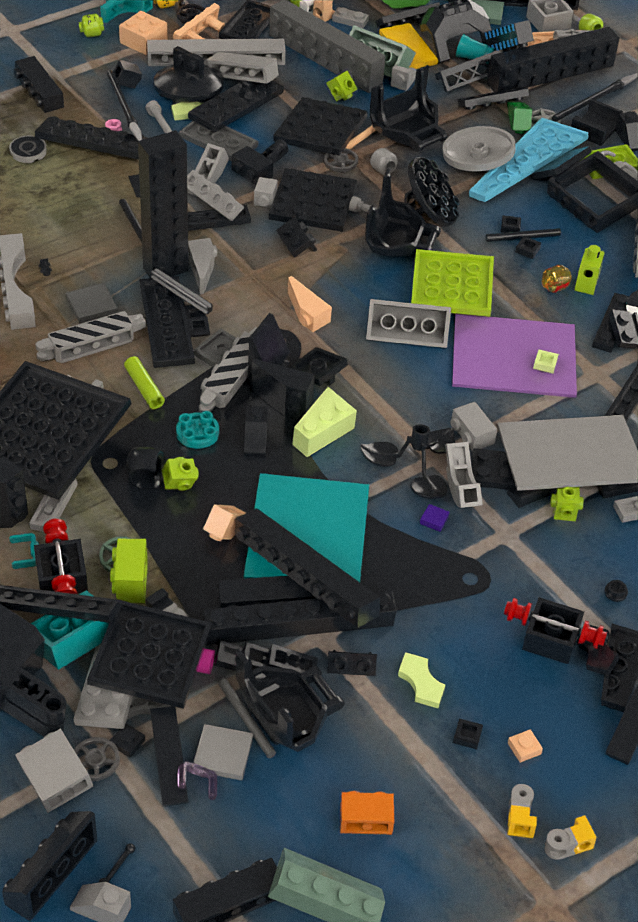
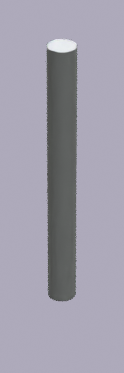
[218,678,276,758]

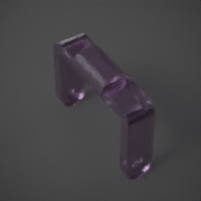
[178,761,217,800]

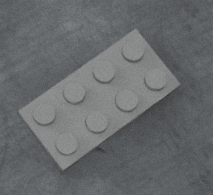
[74,644,133,729]

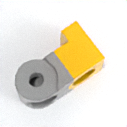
[507,784,537,838]
[544,815,597,860]

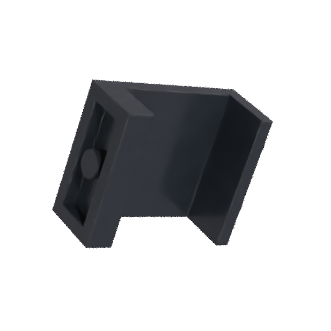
[571,99,623,146]

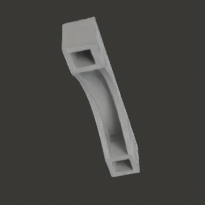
[0,233,36,330]

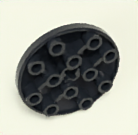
[154,46,224,103]
[404,157,460,227]

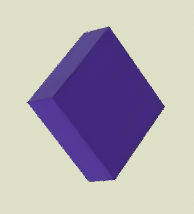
[420,504,450,532]

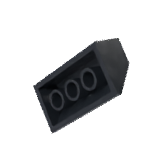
[2,811,97,922]

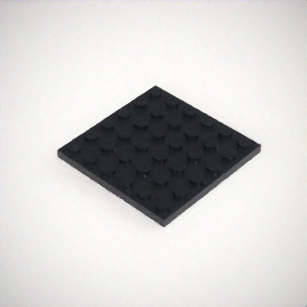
[0,361,132,500]

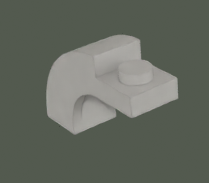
[445,442,483,508]

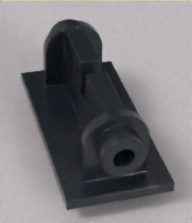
[327,650,377,676]

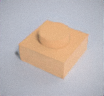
[508,729,543,763]

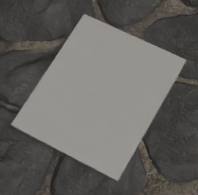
[497,415,638,491]

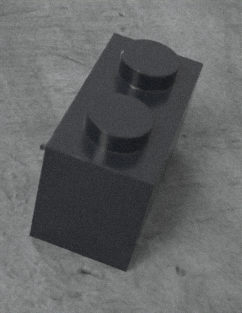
[232,146,274,185]

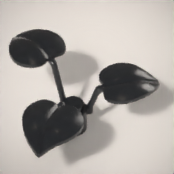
[360,424,455,499]

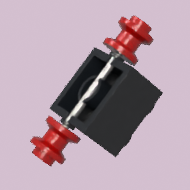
[34,518,88,594]
[504,597,607,664]

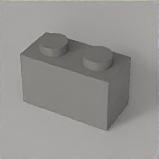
[450,402,497,452]

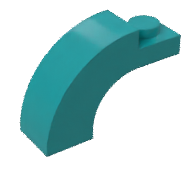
[100,0,153,23]

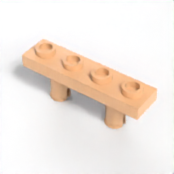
[173,3,225,40]

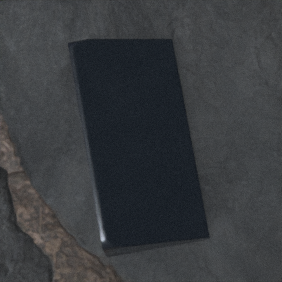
[507,488,556,508]

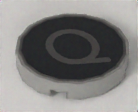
[9,135,47,163]

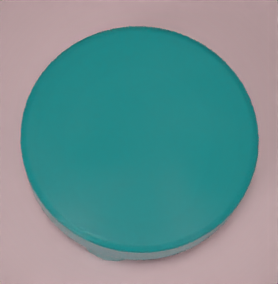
[176,411,219,449]

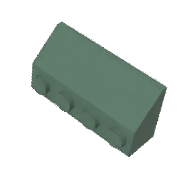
[349,25,416,78]
[268,848,385,922]

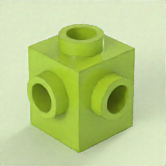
[326,71,357,101]
[162,457,198,491]
[550,487,584,521]

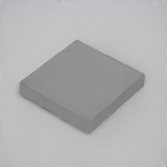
[192,724,253,780]

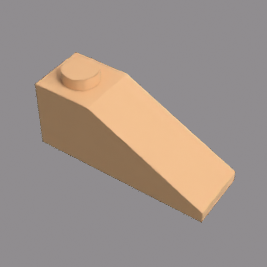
[288,276,332,332]

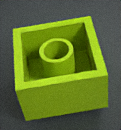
[110,538,148,603]

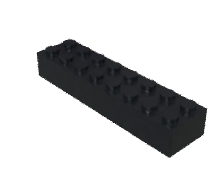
[487,27,620,92]
[138,130,189,278]

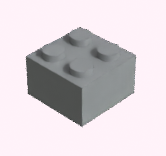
[526,0,574,32]

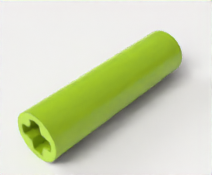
[124,356,165,409]

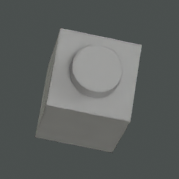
[254,177,278,208]

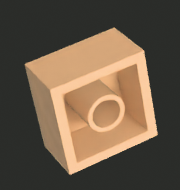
[119,11,168,55]

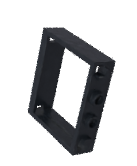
[547,151,638,233]

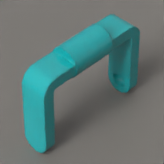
[9,533,39,569]

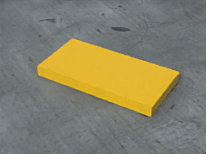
[379,23,438,69]

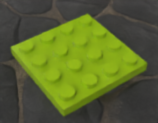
[411,249,494,317]

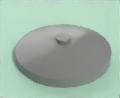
[443,126,516,171]

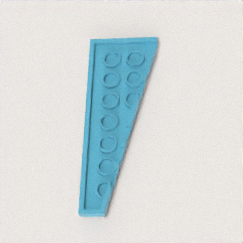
[469,118,588,202]

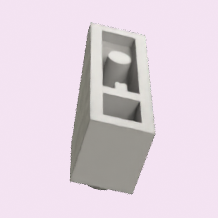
[187,143,229,196]
[188,238,217,294]

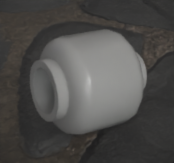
[370,148,398,175]

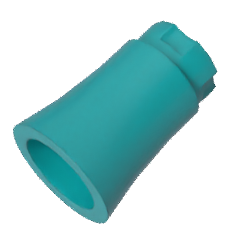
[456,34,494,64]

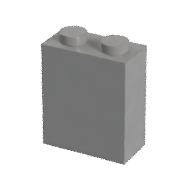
[15,728,93,813]

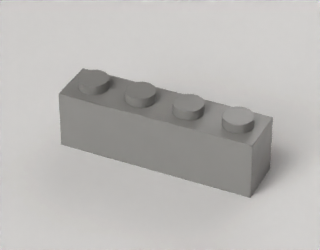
[207,52,279,83]

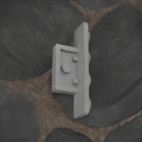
[187,170,244,221]

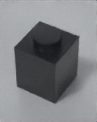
[112,59,142,89]

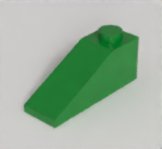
[507,102,532,134]

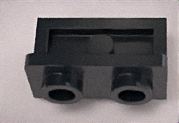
[276,217,318,258]

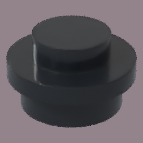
[604,580,628,602]

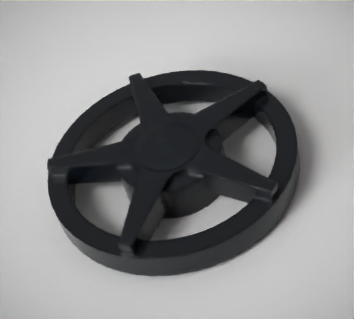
[177,4,205,24]

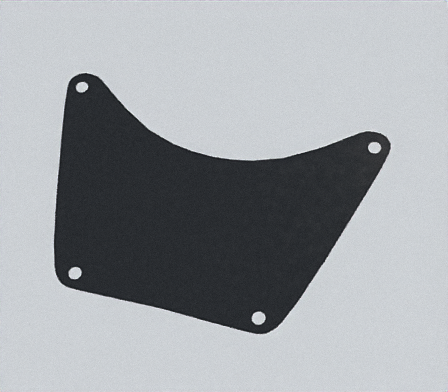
[91,329,491,620]

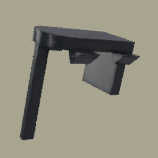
[38,258,52,276]

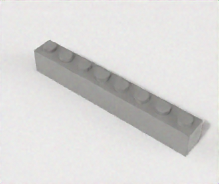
[147,39,286,66]

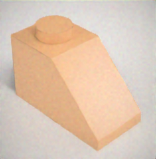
[203,505,246,541]

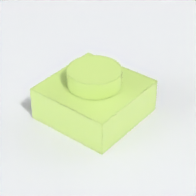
[533,349,559,373]

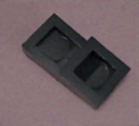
[185,305,210,337]

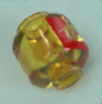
[542,264,572,293]

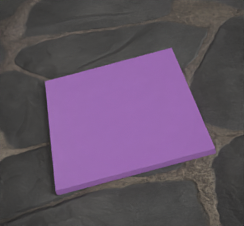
[452,314,577,398]

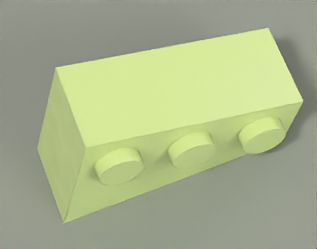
[293,387,357,457]

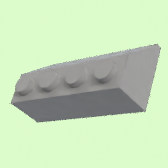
[366,299,451,348]

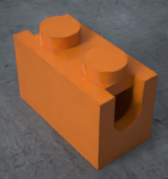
[340,791,394,835]

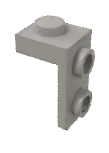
[391,65,417,91]

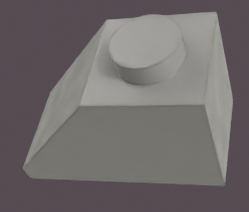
[70,882,131,922]

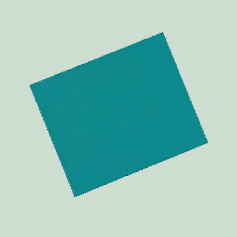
[244,473,370,582]

